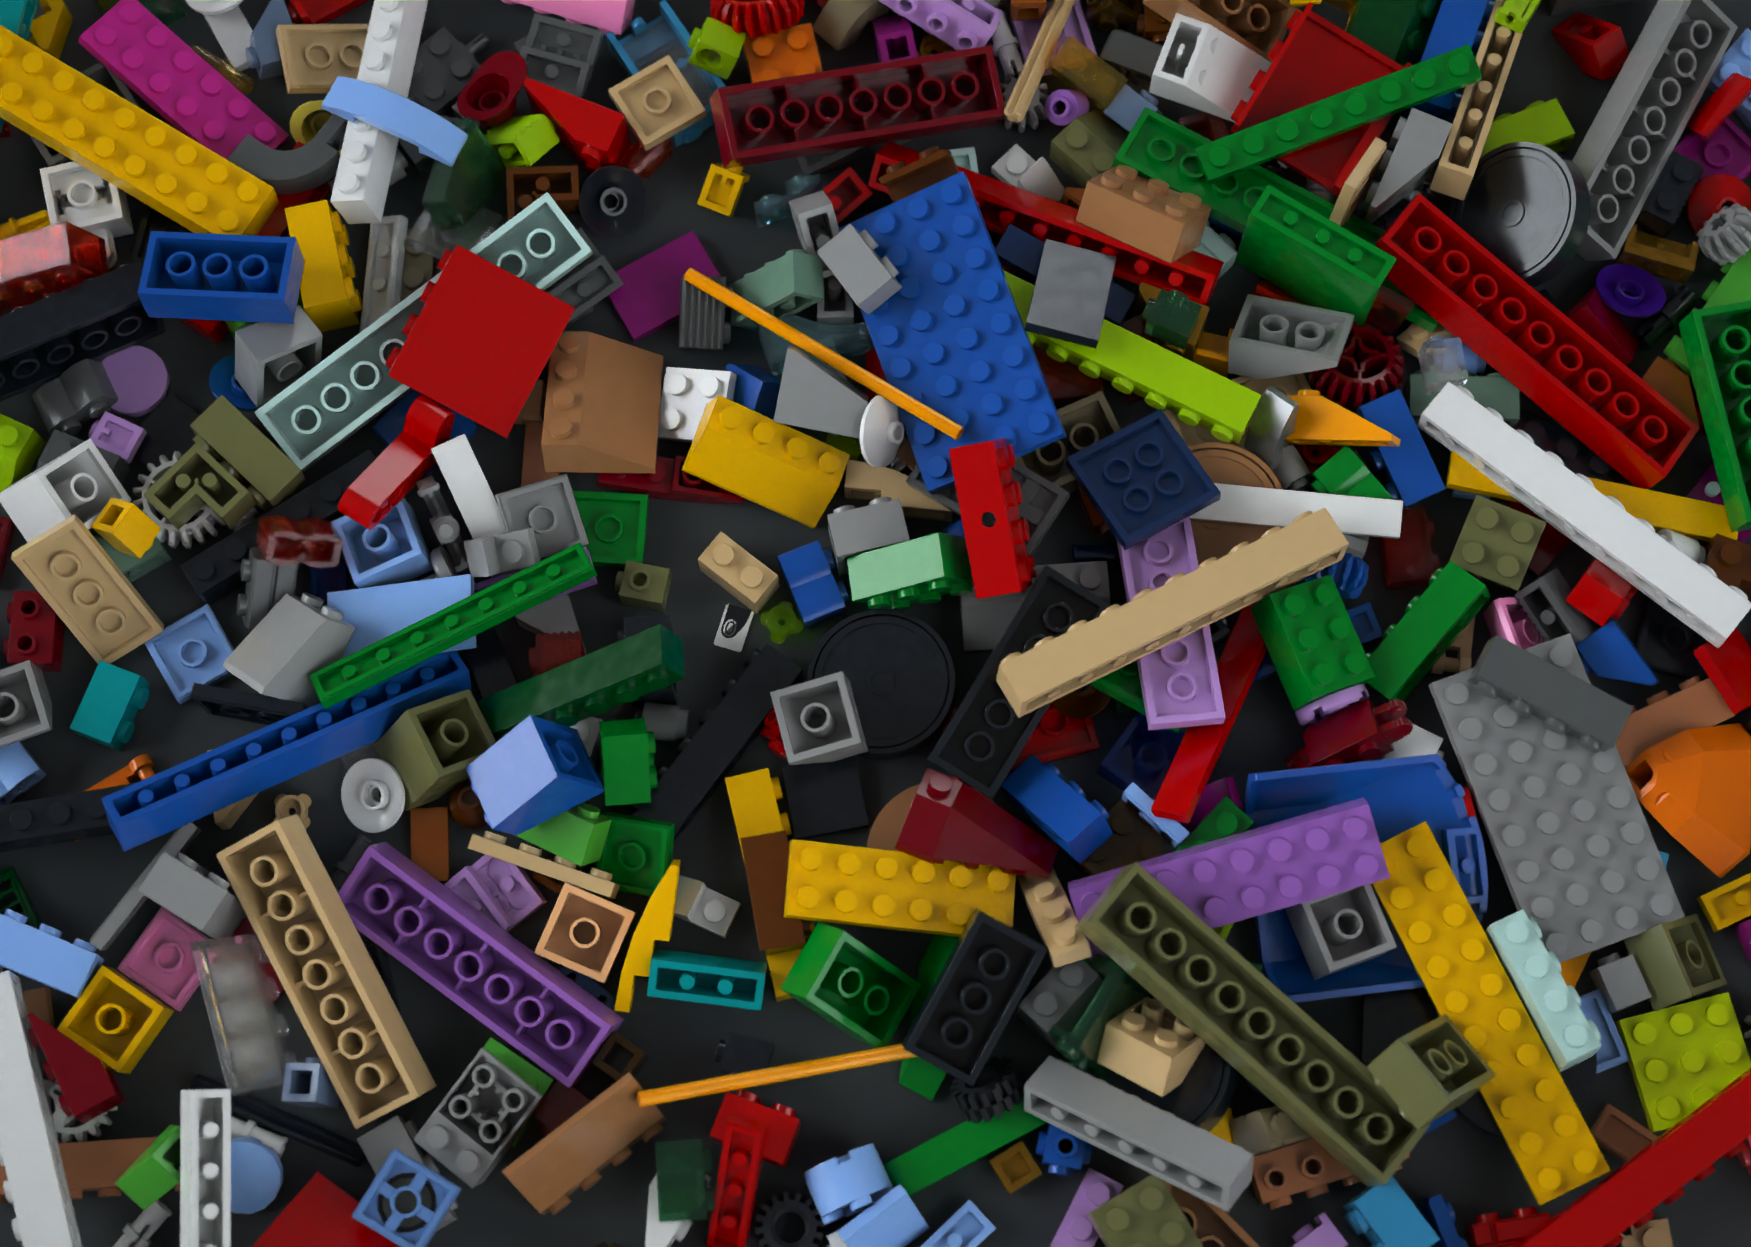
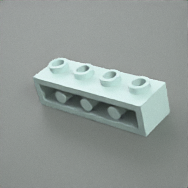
[1485,909,1602,1072]

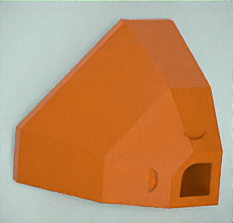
[1625,723,1751,878]

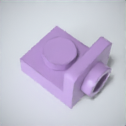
[88,411,147,464]

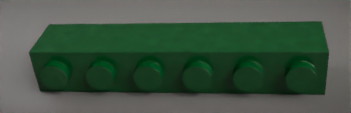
[479,624,685,742]

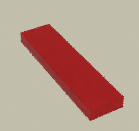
[706,1114,768,1247]

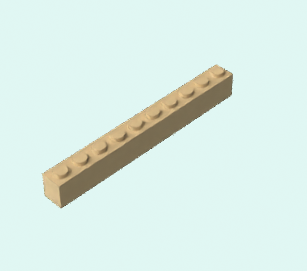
[996,508,1349,718]

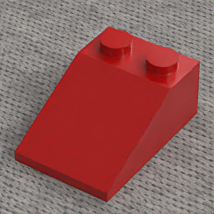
[523,77,631,175]

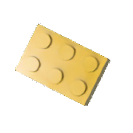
[284,199,362,332]

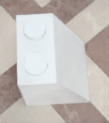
[0,438,132,543]

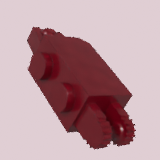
[1285,698,1413,770]

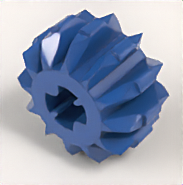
[1304,553,1369,599]

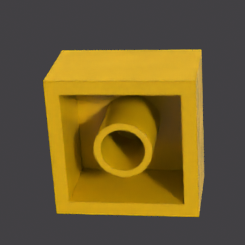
[56,965,175,1074]

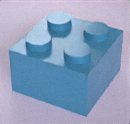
[1342,1176,1440,1247]

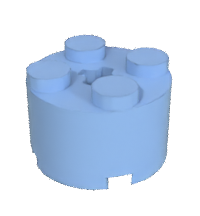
[804,1143,893,1225]

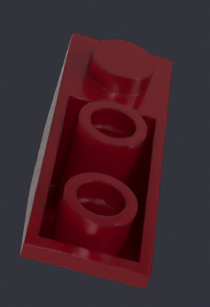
[27,1013,126,1124]

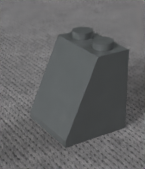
[1014,960,1118,1065]

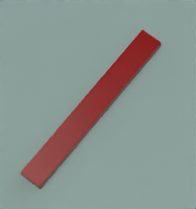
[1151,583,1296,823]

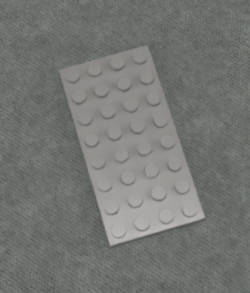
[1428,633,1685,963]

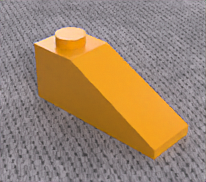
[1284,390,1401,447]

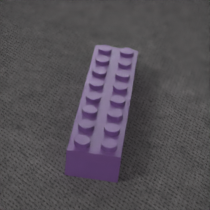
[1068,797,1390,963]
[338,842,624,1089]

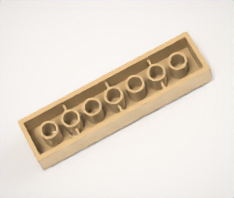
[216,814,437,1129]

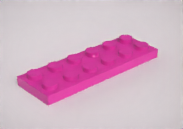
[78,0,289,159]

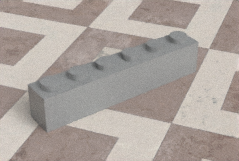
[1024,1055,1254,1212]

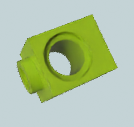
[687,16,747,80]

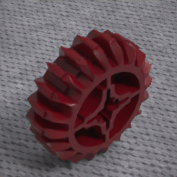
[1306,321,1405,411]

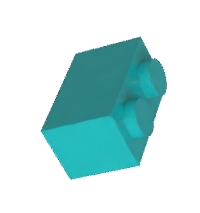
[69,660,150,751]

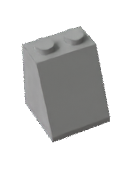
[773,344,869,439]
[222,592,355,707]

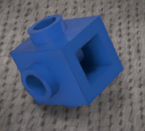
[1035,1124,1093,1177]

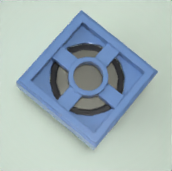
[352,1147,462,1247]

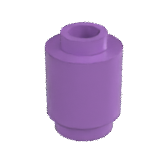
[1045,89,1089,125]

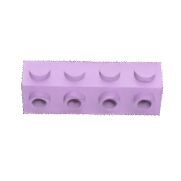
[878,0,1003,51]

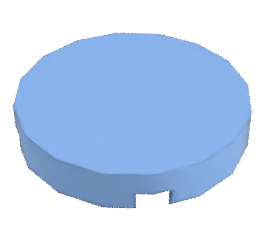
[231,1137,283,1214]

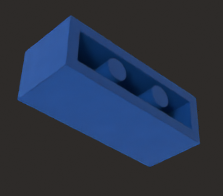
[1355,389,1446,509]
[1001,755,1114,864]

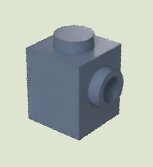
[1103,84,1163,133]
[281,1057,339,1108]

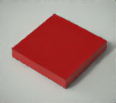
[1693,628,1751,714]

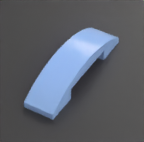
[321,76,468,167]

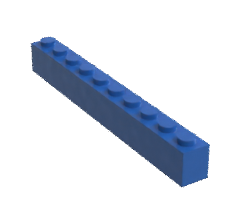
[101,651,472,852]

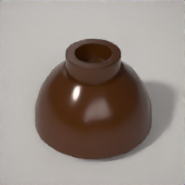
[448,778,488,829]

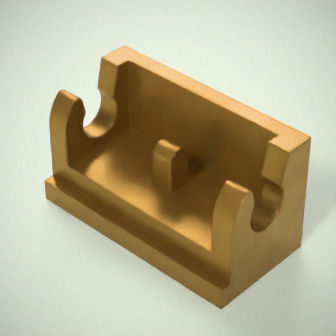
[1615,224,1700,284]

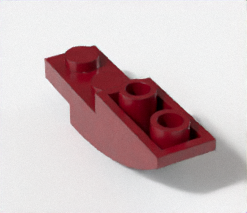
[596,455,744,504]

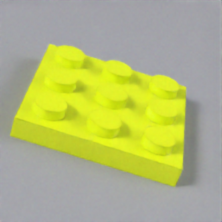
[1616,992,1751,1133]

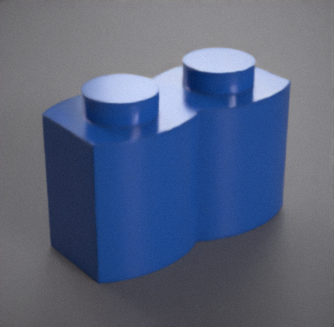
[777,540,850,628]

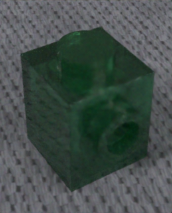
[1141,288,1202,350]

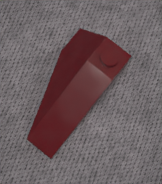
[895,768,1059,879]

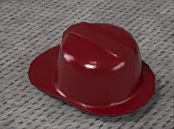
[457,51,528,130]

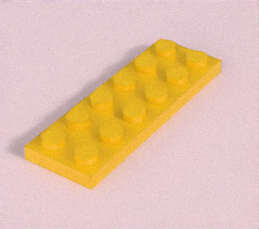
[784,839,1016,937]

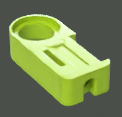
[1494,0,1542,33]

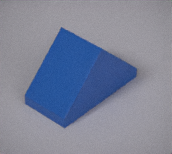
[726,363,781,420]

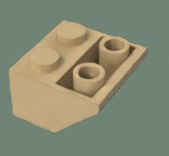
[1097,996,1206,1097]

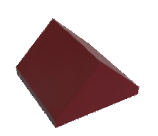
[1565,288,1639,365]

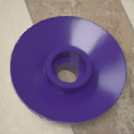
[1595,264,1666,318]

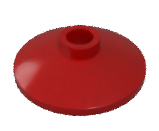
[1686,174,1751,235]

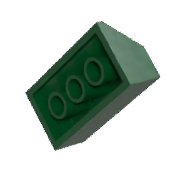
[1346,0,1442,67]

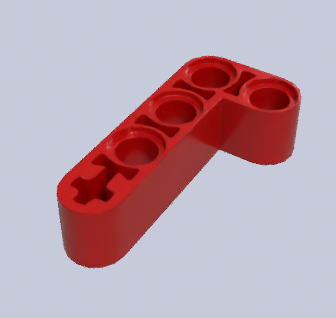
[338,394,455,530]

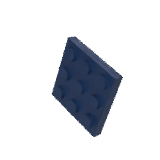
[1066,409,1221,550]

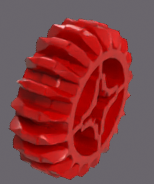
[710,0,805,39]

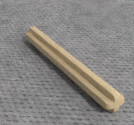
[1004,0,1076,123]

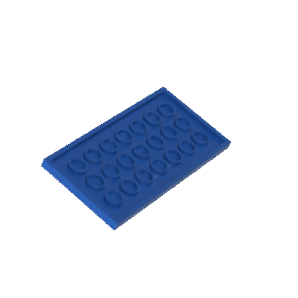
[839,171,1066,495]

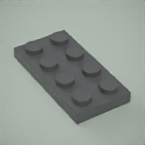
[906,462,1070,556]

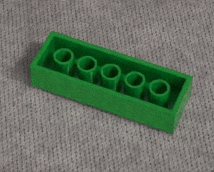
[1678,300,1751,533]

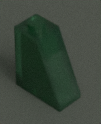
[422,117,506,231]

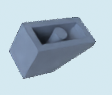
[246,0,292,80]

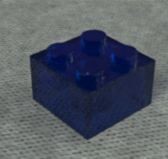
[1097,712,1185,800]

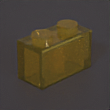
[1046,36,1128,109]

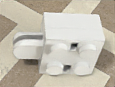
[40,161,134,272]

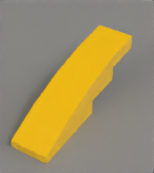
[614,859,681,1013]

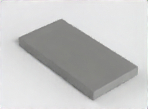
[89,822,202,951]

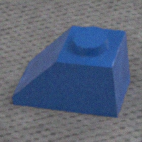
[1576,620,1660,685]

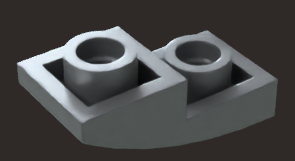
[1244,386,1299,470]

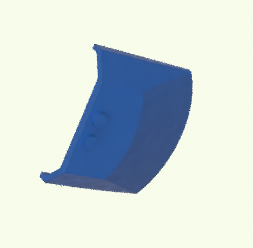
[1243,754,1488,1003]

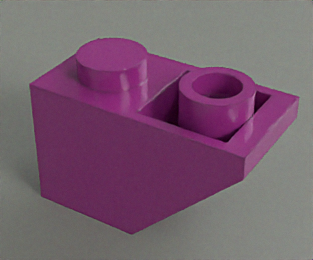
[871,15,918,63]

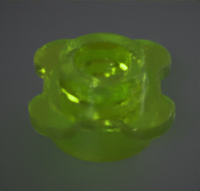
[760,601,803,644]

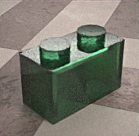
[655,1139,715,1224]

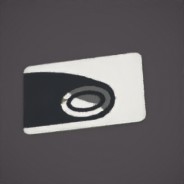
[714,604,754,652]

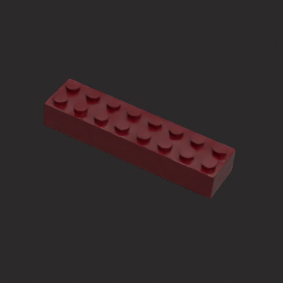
[709,45,1006,169]

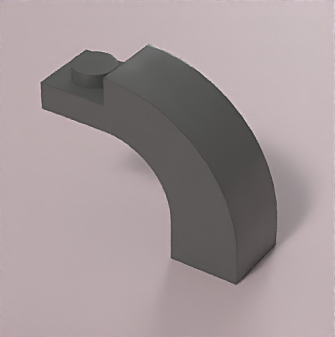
[227,114,348,194]

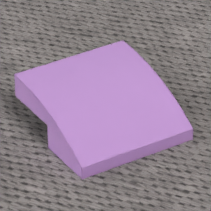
[444,844,548,932]

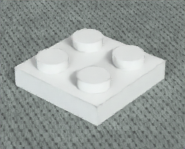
[658,367,737,443]

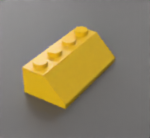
[682,395,850,529]

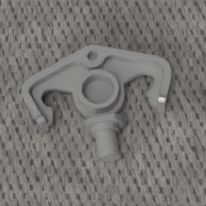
[416,475,471,575]

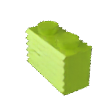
[477,114,559,170]

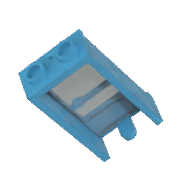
[606,0,726,147]

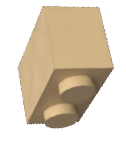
[698,531,780,614]

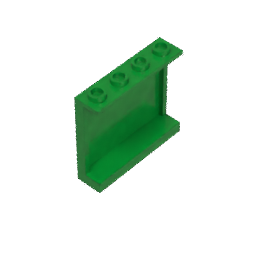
[1235,184,1397,326]

